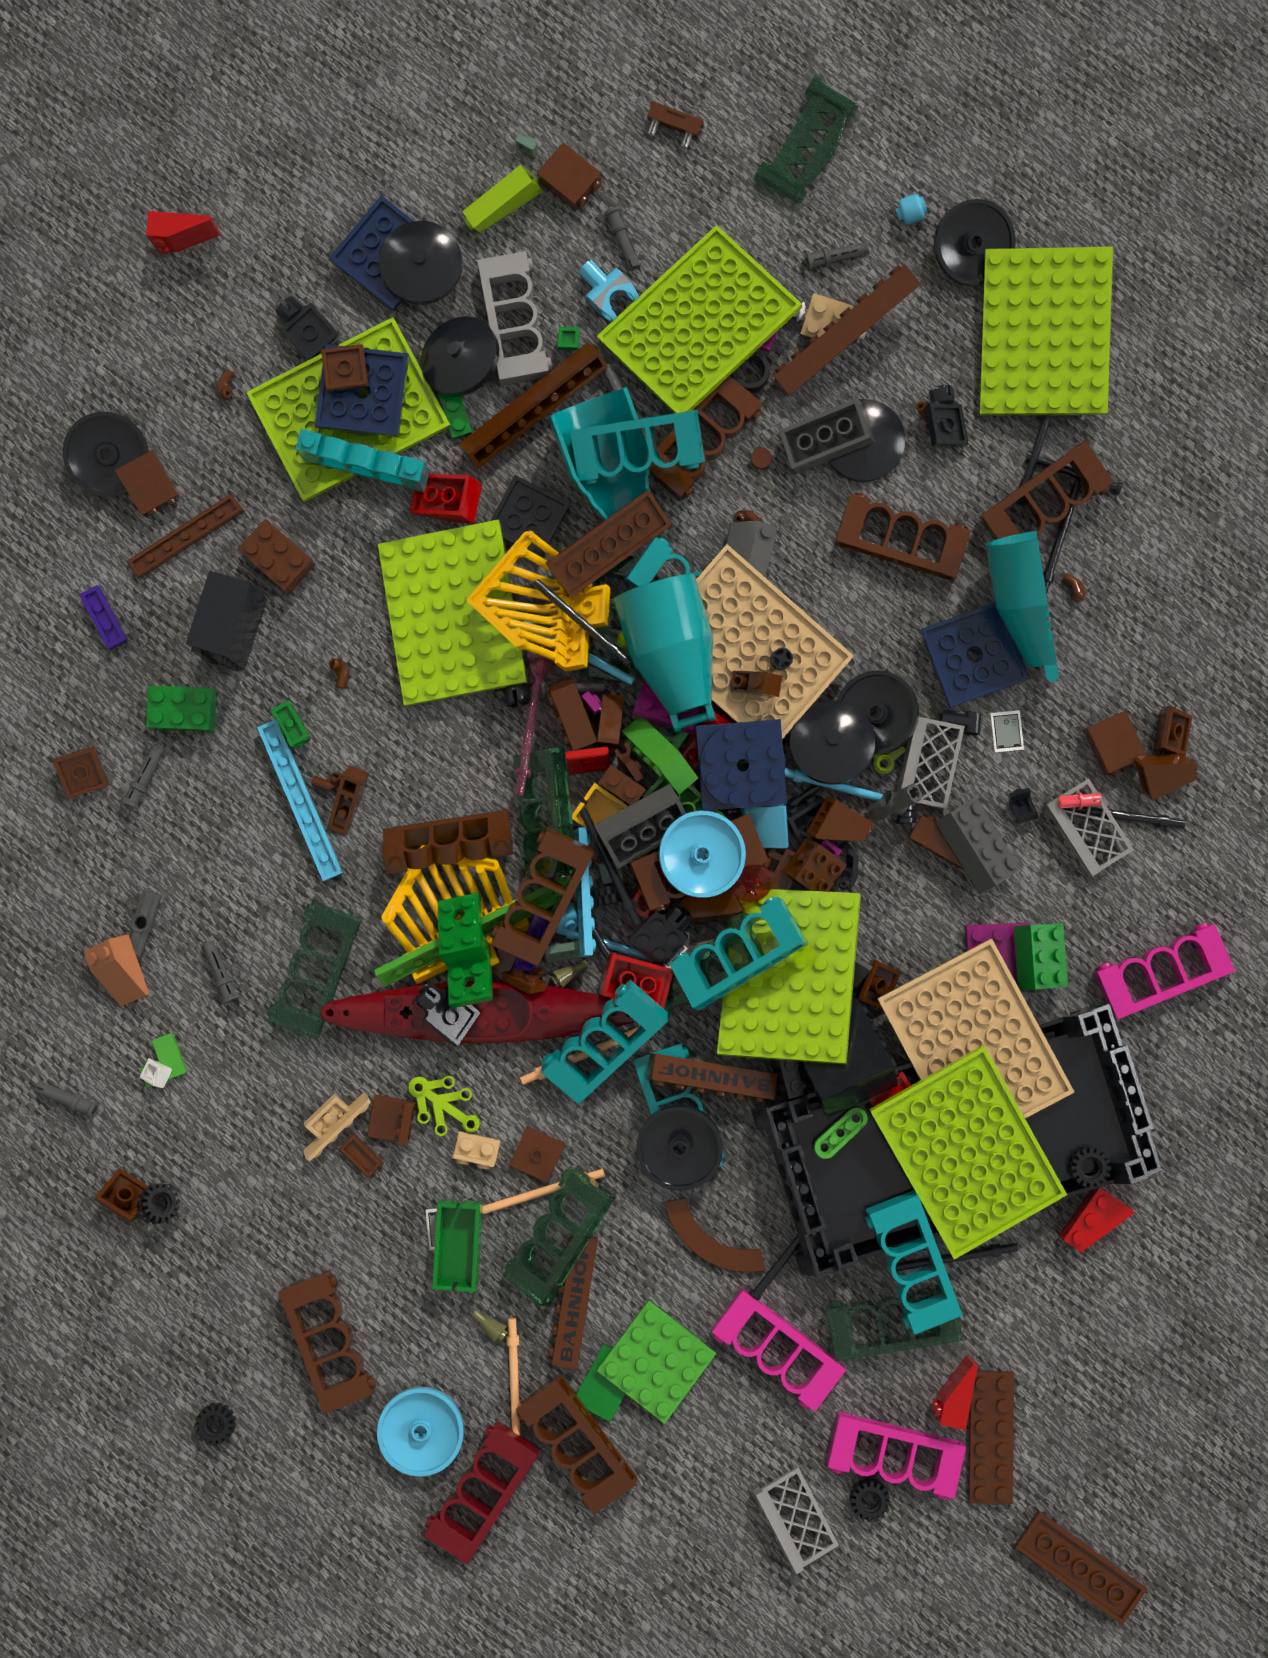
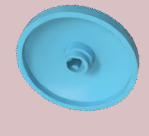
[659,811,746,898]
[377,1387,464,1476]

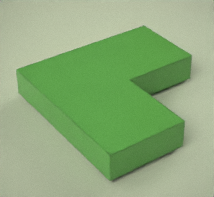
[139,1033,188,1088]

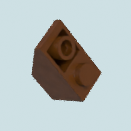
[730,670,782,697]

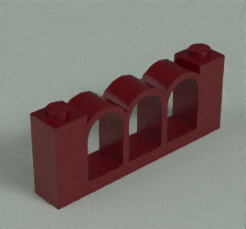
[424,1420,540,1564]

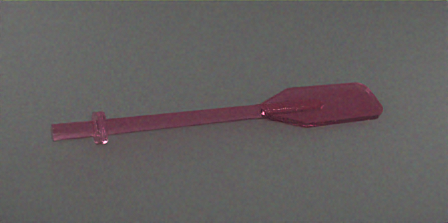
[514,601,555,796]

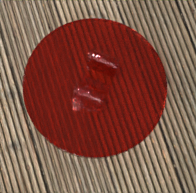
[732,865,773,902]

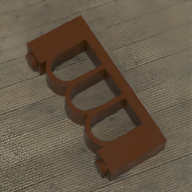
[648,376,762,501]
[979,440,1114,540]
[834,493,971,582]
[382,809,513,874]
[629,814,769,912]
[490,827,594,966]
[278,1270,376,1414]
[516,1373,638,1514]

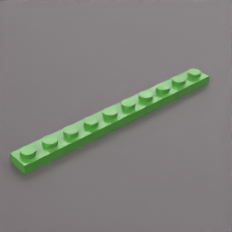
[374,876,575,987]

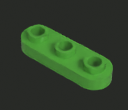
[813,1108,868,1159]

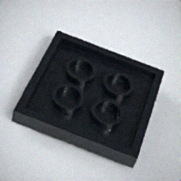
[490,475,570,557]

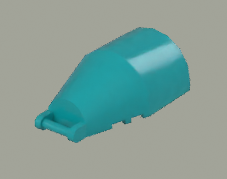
[547,387,650,521]
[985,531,1059,682]
[613,574,716,732]

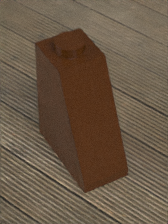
[597,691,624,748]
[1134,753,1198,801]
[806,796,874,841]
[680,886,748,924]

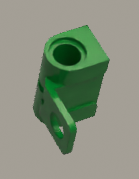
[270,700,312,749]

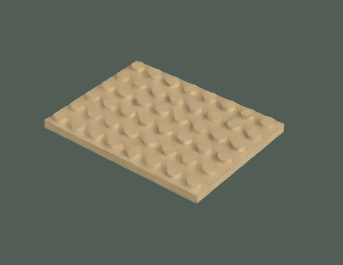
[696,544,854,739]
[877,939,1074,1118]

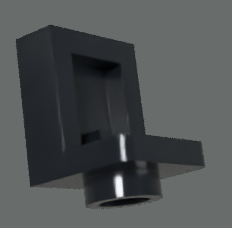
[1009,788,1038,824]

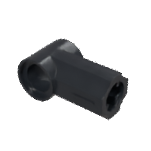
[940,710,983,735]

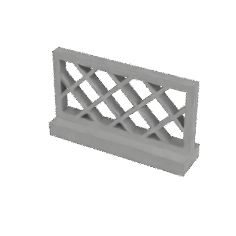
[897,717,965,809]
[1044,778,1134,877]
[751,1467,839,1574]

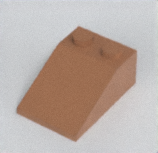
[83,934,149,1006]

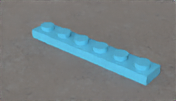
[573,828,596,957]

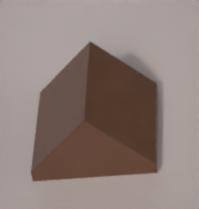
[1153,706,1192,755]
[855,960,901,1010]
[94,1168,149,1223]

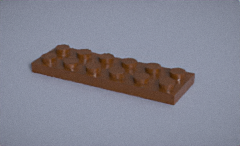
[546,490,671,598]
[968,1370,1014,1504]
[1014,1510,1147,1625]

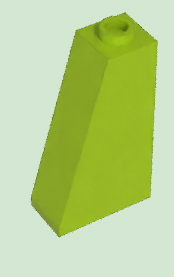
[462,164,544,232]

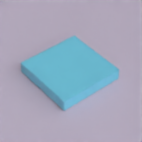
[744,805,789,848]

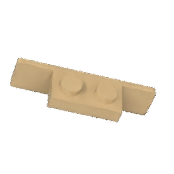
[303,1092,371,1162]

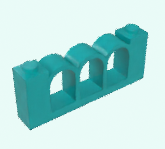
[570,410,705,484]
[295,429,429,493]
[624,537,702,588]
[670,897,808,1010]
[541,980,668,1104]
[633,1043,725,1167]
[865,1190,963,1335]

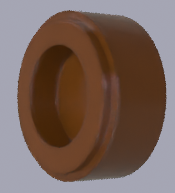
[751,448,772,470]

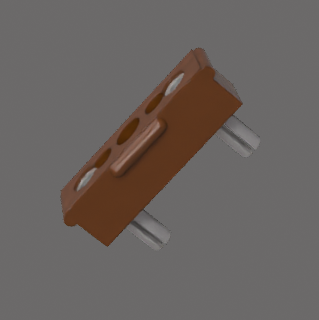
[647,101,704,148]

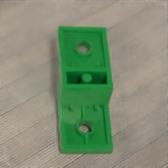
[438,892,493,1009]

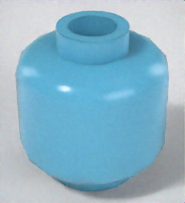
[896,194,928,225]
[551,901,578,932]

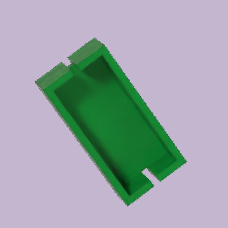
[432,1199,483,1292]

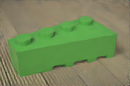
[622,717,698,794]

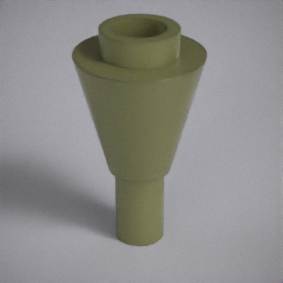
[550,959,588,988]
[472,1310,509,1344]

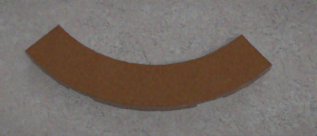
[665,1197,765,1272]

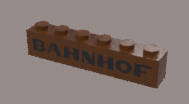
[646,1054,778,1103]
[549,1233,598,1369]

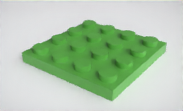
[596,1300,717,1424]

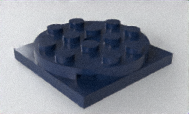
[329,195,413,311]
[315,344,409,437]
[920,602,1029,708]
[695,719,787,811]

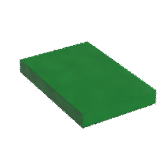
[576,1343,626,1422]

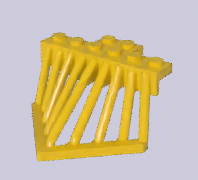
[467,531,610,672]
[381,845,530,984]

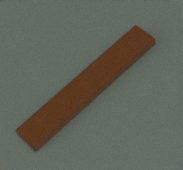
[127,493,244,579]

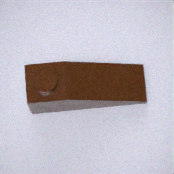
[327,765,369,836]
[907,815,964,870]

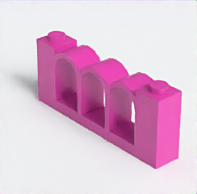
[1093,922,1235,1019]
[711,1287,846,1412]
[826,1411,966,1500]

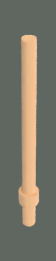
[520,1027,637,1085]
[483,1168,605,1215]
[506,1318,521,1436]

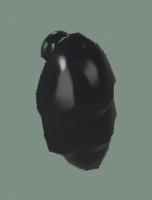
[835,842,859,890]

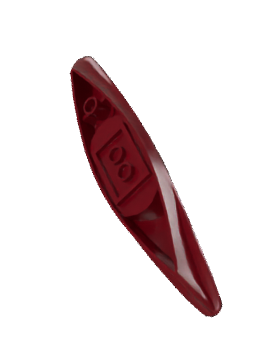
[320,981,636,1043]

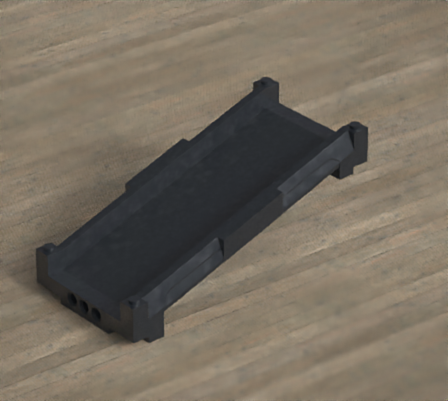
[751,1004,1162,1277]

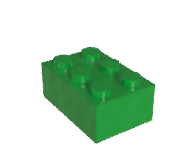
[146,685,217,733]
[1014,923,1068,990]

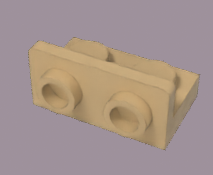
[452,1131,501,1170]

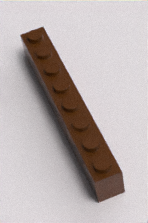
[774,264,921,396]
[458,342,608,469]

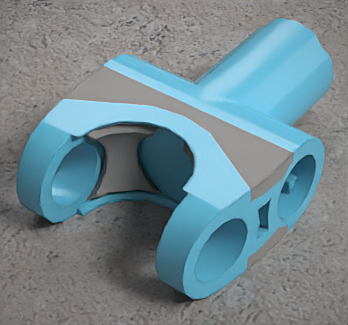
[579,260,639,322]

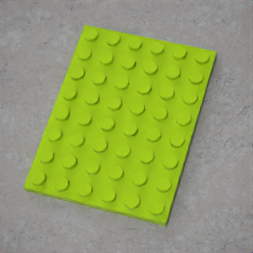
[597,225,803,413]
[980,247,1113,416]
[246,317,450,502]
[378,519,528,706]
[717,887,861,1065]
[869,1045,1067,1260]

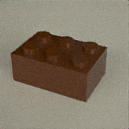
[237,518,316,595]
[546,676,597,751]

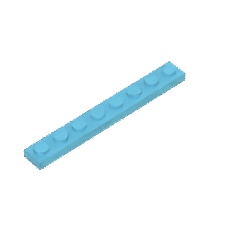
[257,719,343,881]

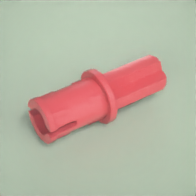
[1058,792,1102,809]

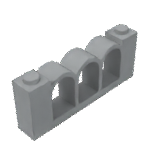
[477,251,552,386]

